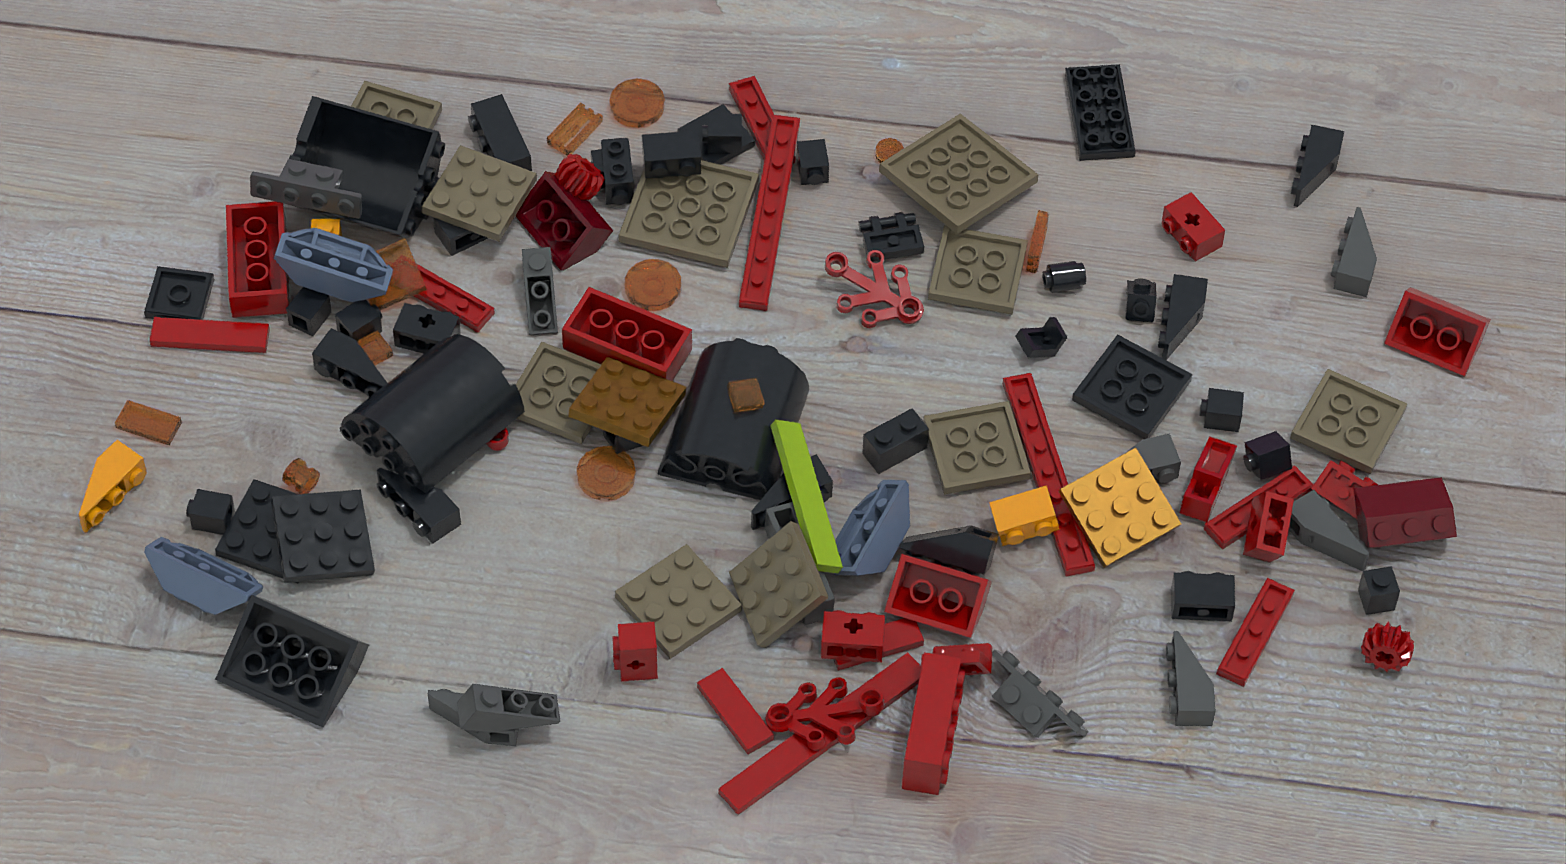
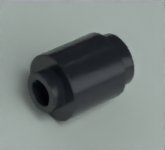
[1042,261,1086,293]

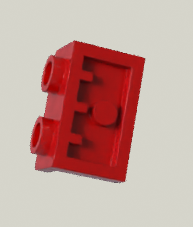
[1311,460,1378,520]
[921,643,993,675]

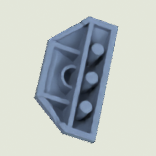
[274,228,393,302]
[833,480,910,576]
[144,537,263,615]

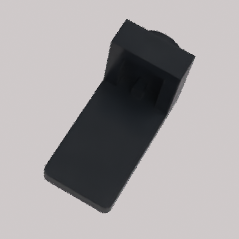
[601,138,634,205]

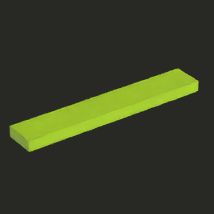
[771,420,843,574]

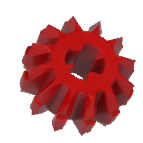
[555,154,605,200]
[1361,621,1414,673]

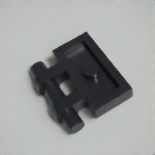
[858,212,924,262]

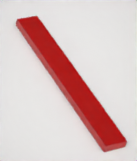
[739,115,800,311]
[1002,373,1095,577]
[718,652,922,815]

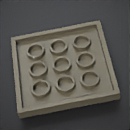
[879,113,1039,234]
[618,160,759,268]

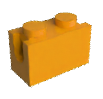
[989,485,1059,546]

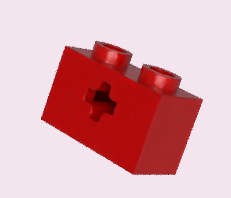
[1161,192,1225,262]
[1243,491,1294,562]
[821,610,885,663]
[612,621,658,681]

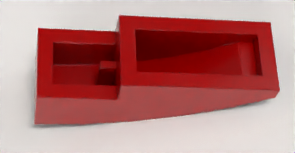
[1179,436,1237,522]

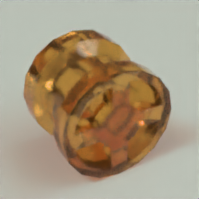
[282,458,320,494]

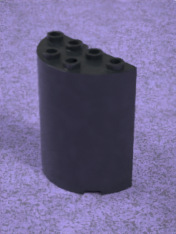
[284,96,445,238]
[340,334,525,493]
[658,338,809,500]

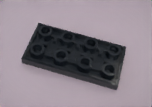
[1065,64,1136,161]

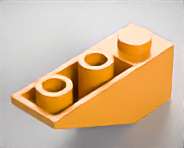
[79,440,147,533]

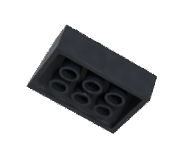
[215,595,369,727]

